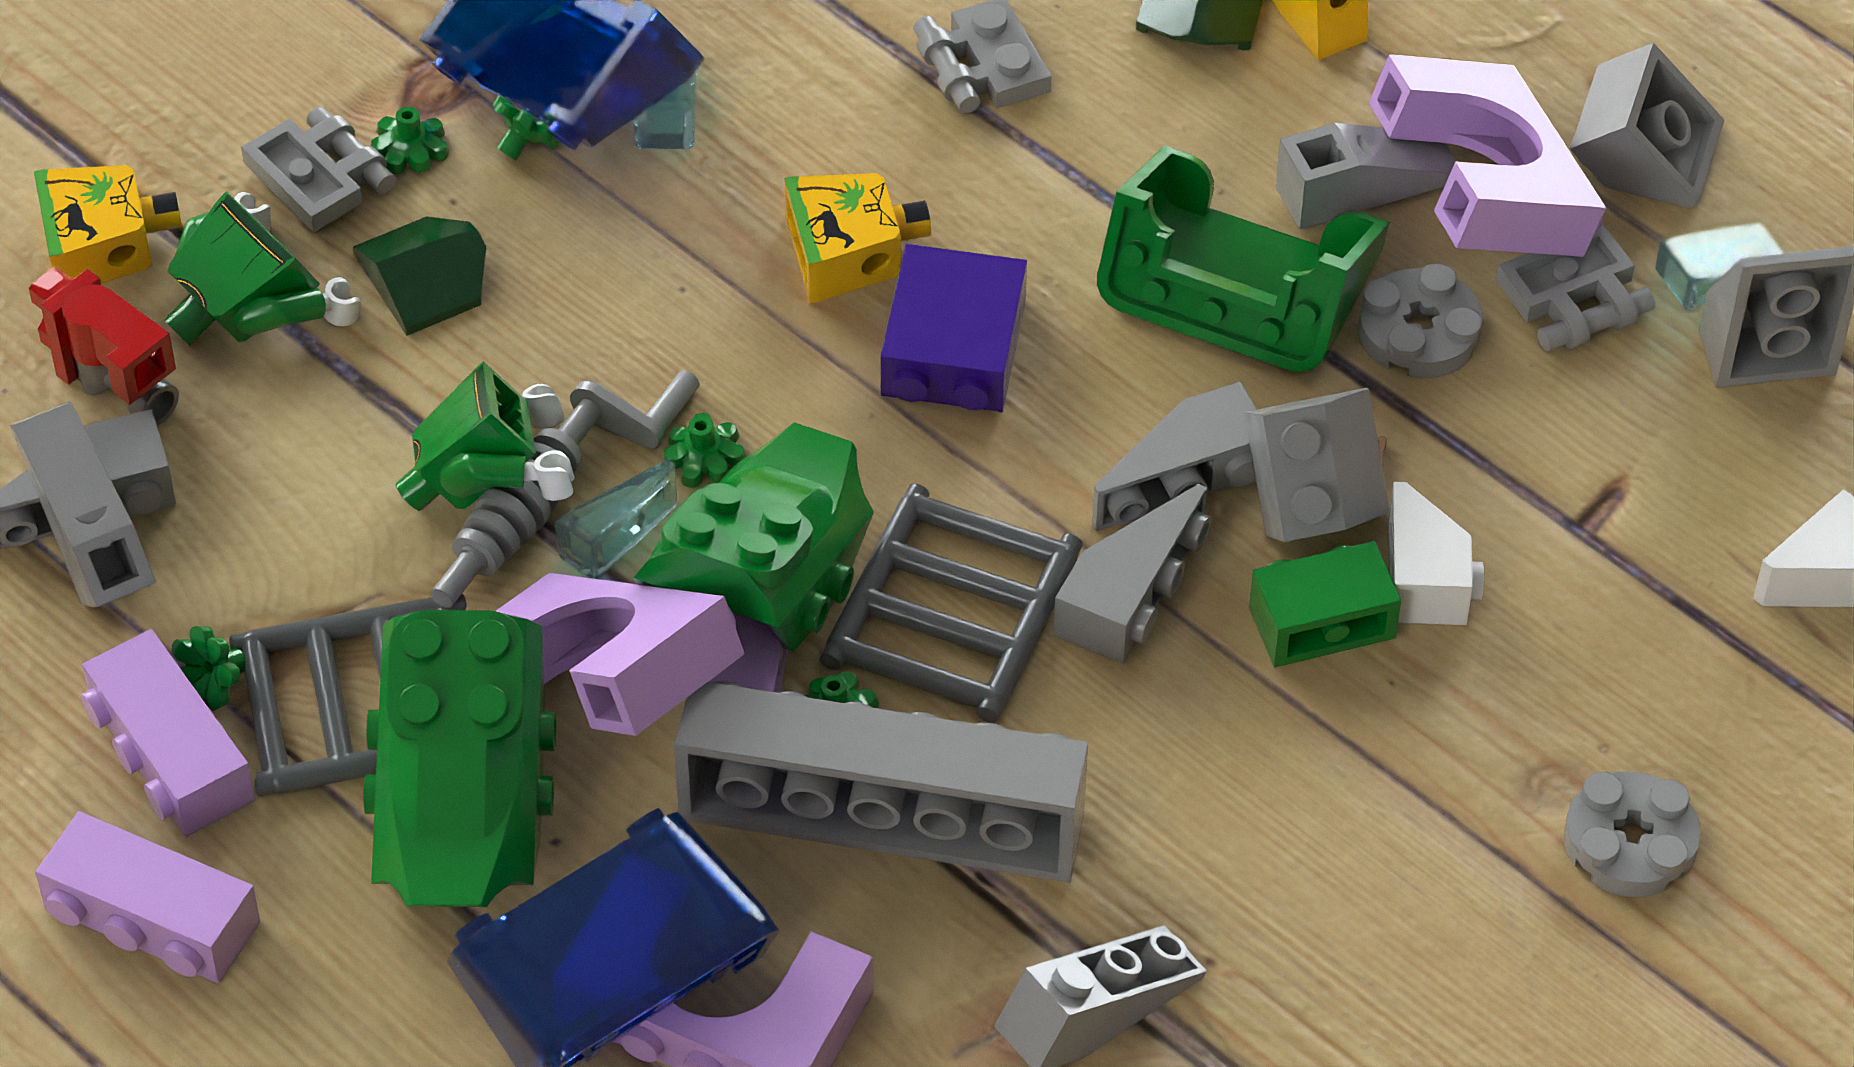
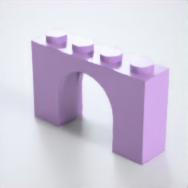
[1369,54,1606,257]
[496,573,745,736]
[552,856,873,1067]

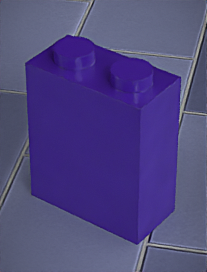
[881,244,1027,412]

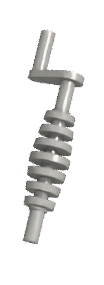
[431,370,700,608]

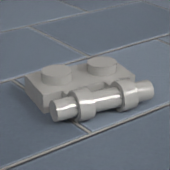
[913,0,1051,114]
[241,106,396,232]
[1496,224,1655,352]

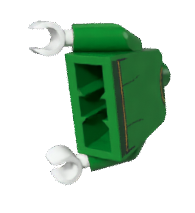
[164,191,361,346]
[396,361,575,511]

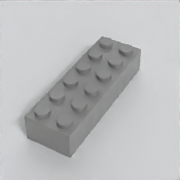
[674,681,1088,883]

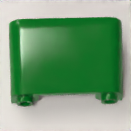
[1097,145,1390,372]

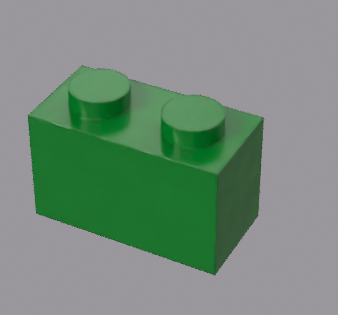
[1249,541,1401,668]

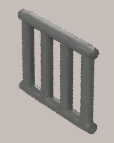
[819,483,1083,723]
[229,594,467,795]

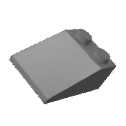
[1699,246,1854,387]

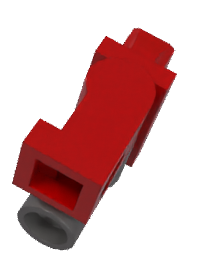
[29,267,179,426]

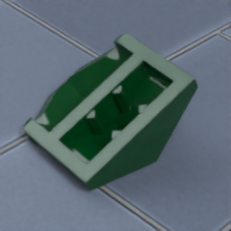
[1136,0,1263,50]
[353,216,486,336]

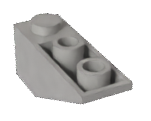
[1275,123,1457,229]
[1092,381,1256,531]
[10,402,156,608]
[0,409,176,549]
[1053,484,1212,664]
[994,925,1207,1067]

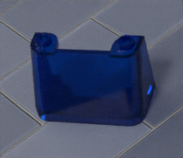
[419,0,705,150]
[447,808,779,1067]

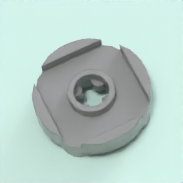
[1358,263,1483,378]
[1564,771,1701,897]

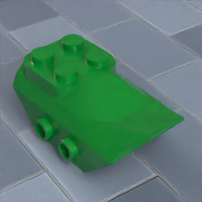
[633,422,874,653]
[363,610,556,907]

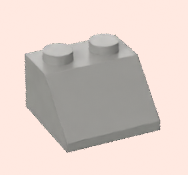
[1570,42,1724,208]
[1244,388,1389,542]

